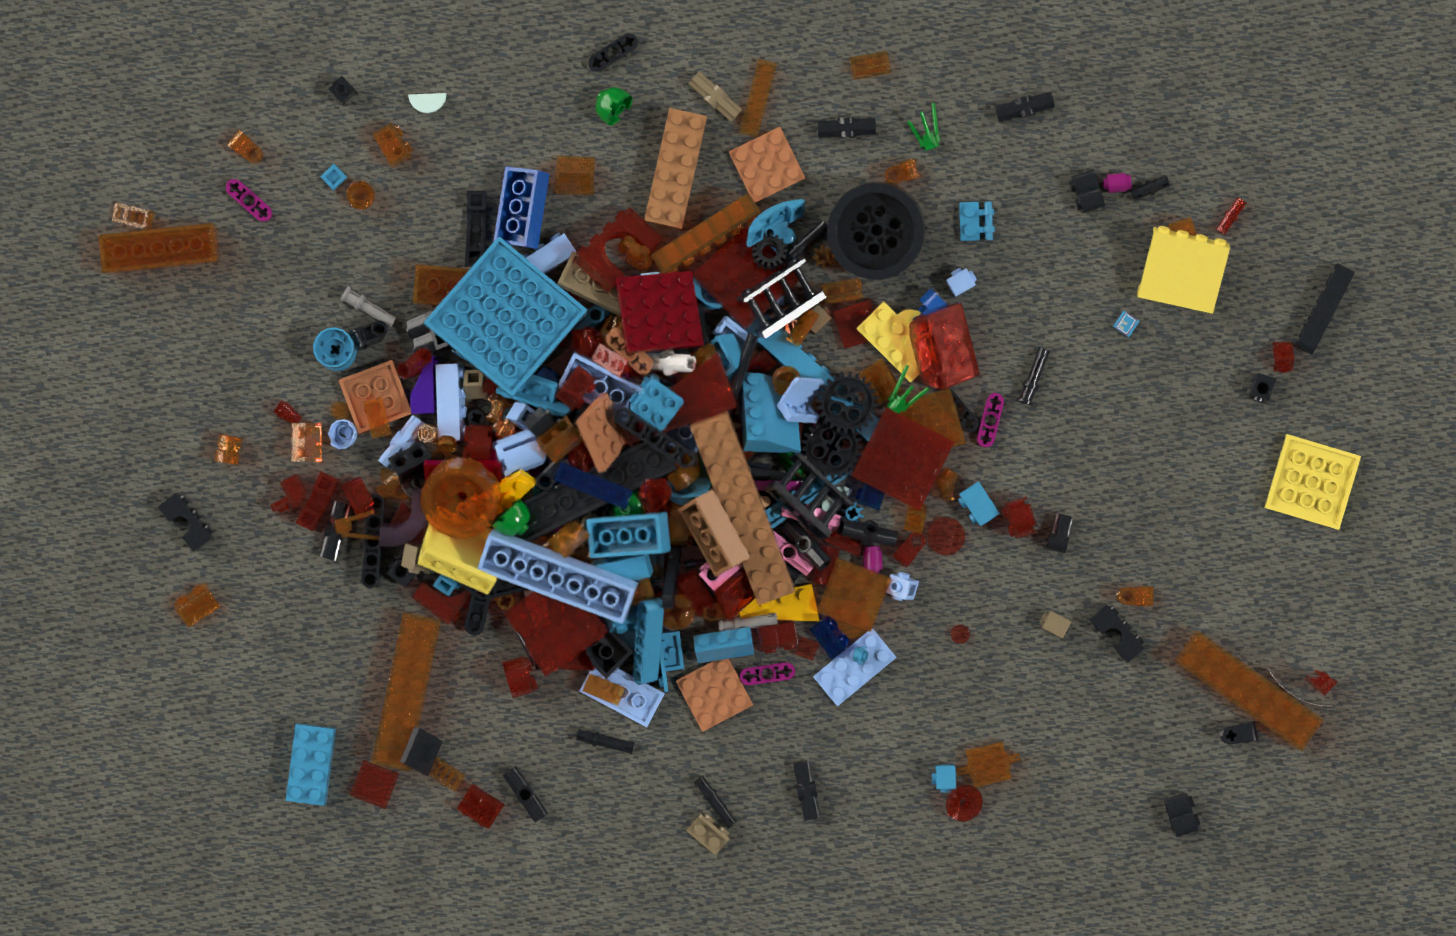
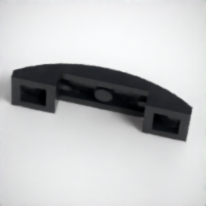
[465,190,487,267]

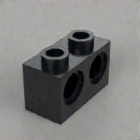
[388,441,433,485]

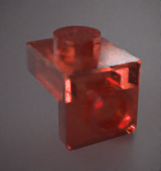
[1272,342,1295,373]
[639,478,672,504]

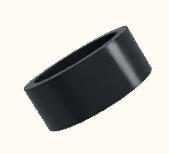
[827,181,926,280]

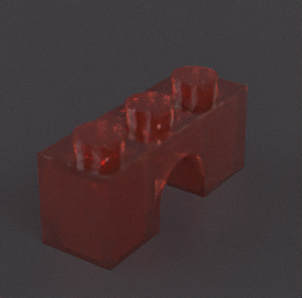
[295,471,340,531]

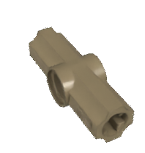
[689,71,742,122]

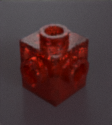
[571,326,603,356]
[566,440,595,473]

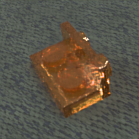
[174,583,221,628]

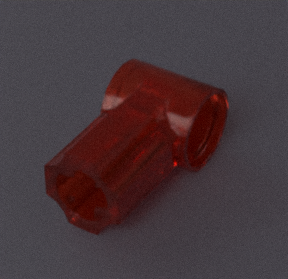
[397,347,433,379]

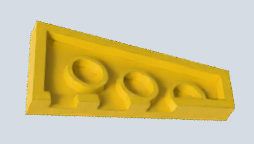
[457,469,536,527]
[737,584,820,622]

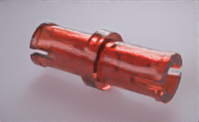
[1215,197,1247,235]

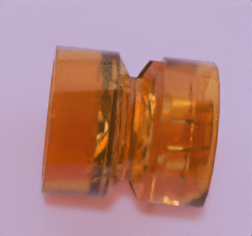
[214,434,243,465]

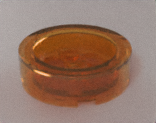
[421,458,501,539]

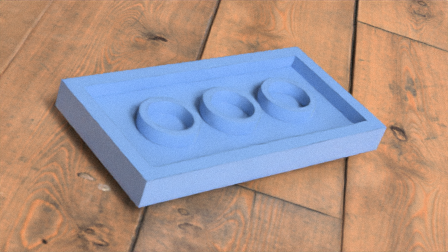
[813,628,897,706]
[579,666,665,727]

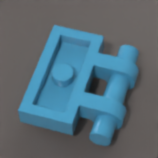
[959,201,995,241]

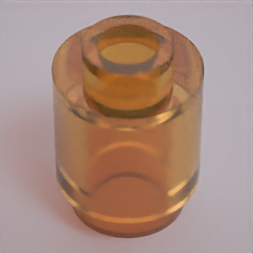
[418,424,439,444]

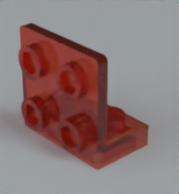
[833,300,873,349]

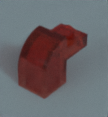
[270,474,306,513]

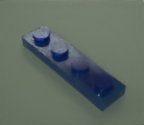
[554,462,633,509]

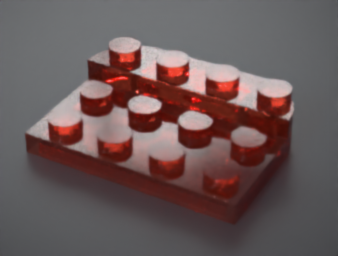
[909,302,980,389]

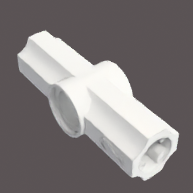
[642,350,696,375]

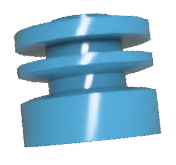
[313,327,357,371]

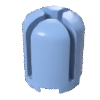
[492,430,546,478]

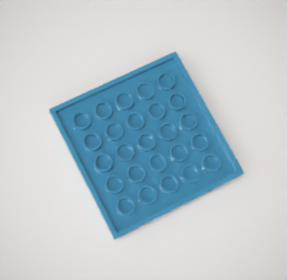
[423,237,587,398]

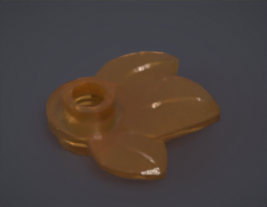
[376,465,408,500]

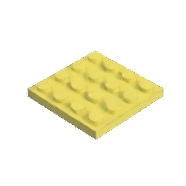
[1264,434,1361,530]

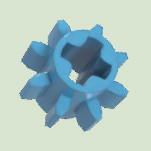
[841,502,864,522]

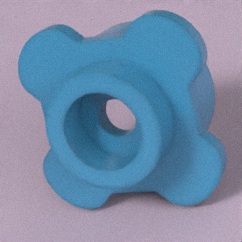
[853,646,869,665]

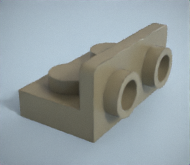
[686,813,730,856]

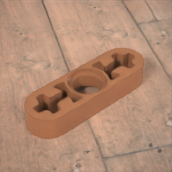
[606,328,654,375]

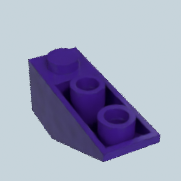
[411,355,439,415]

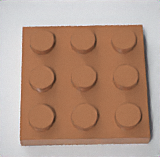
[729,127,805,203]
[338,360,411,434]
[576,392,629,472]
[676,659,753,732]

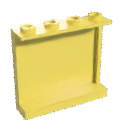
[1137,226,1230,314]
[417,505,497,594]

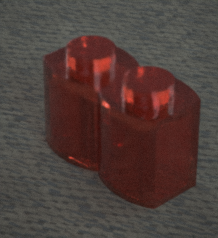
[757,621,799,654]

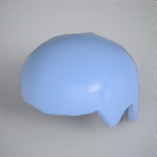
[328,419,357,449]

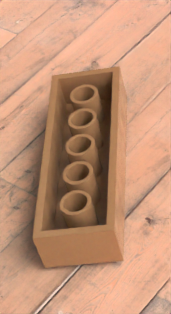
[644,108,707,230]

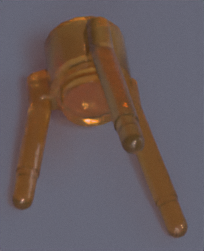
[334,511,381,540]

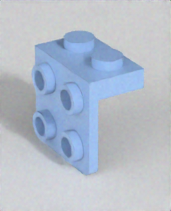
[777,377,824,423]

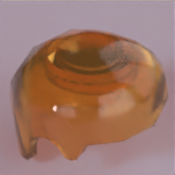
[346,180,375,210]
[772,366,801,396]

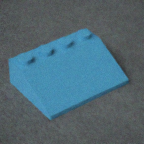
[739,373,801,453]

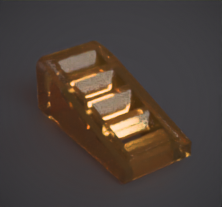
[111,203,155,230]
[429,756,466,792]

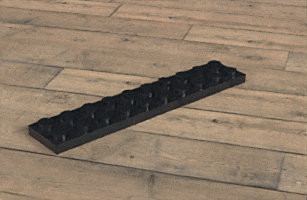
[489,435,678,542]

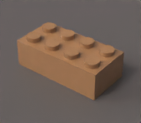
[678,489,750,577]

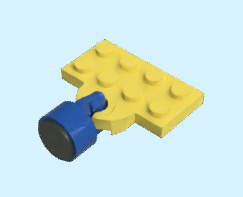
[856,288,951,383]

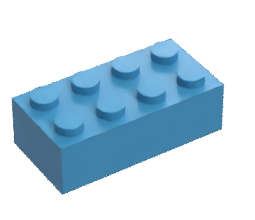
[586,512,671,558]
[286,723,336,806]

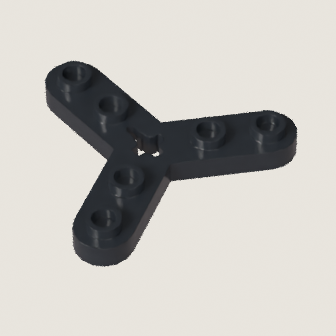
[457,578,526,636]

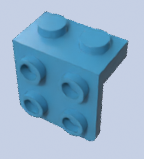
[629,374,683,430]

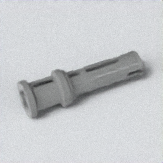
[340,286,397,328]
[719,612,778,631]

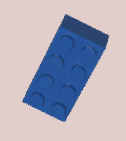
[494,166,550,249]

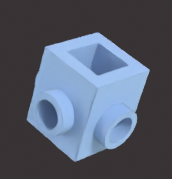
[886,572,919,601]

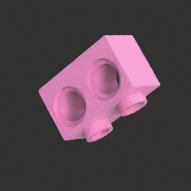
[699,562,743,591]

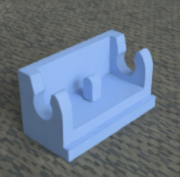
[711,316,749,352]

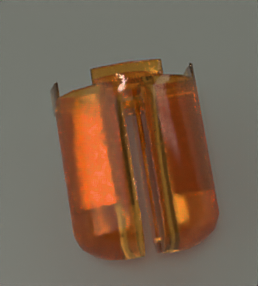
[662,592,696,631]

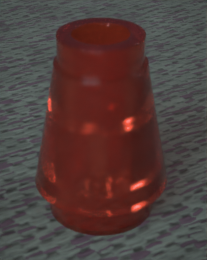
[273,400,302,426]

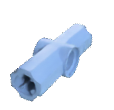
[378,415,426,471]

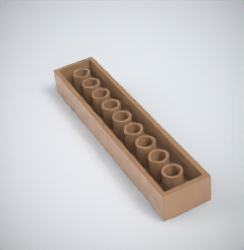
[691,410,795,605]

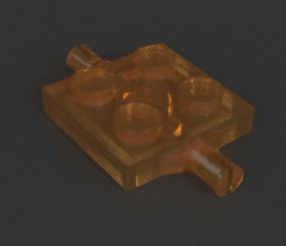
[956,741,1021,788]

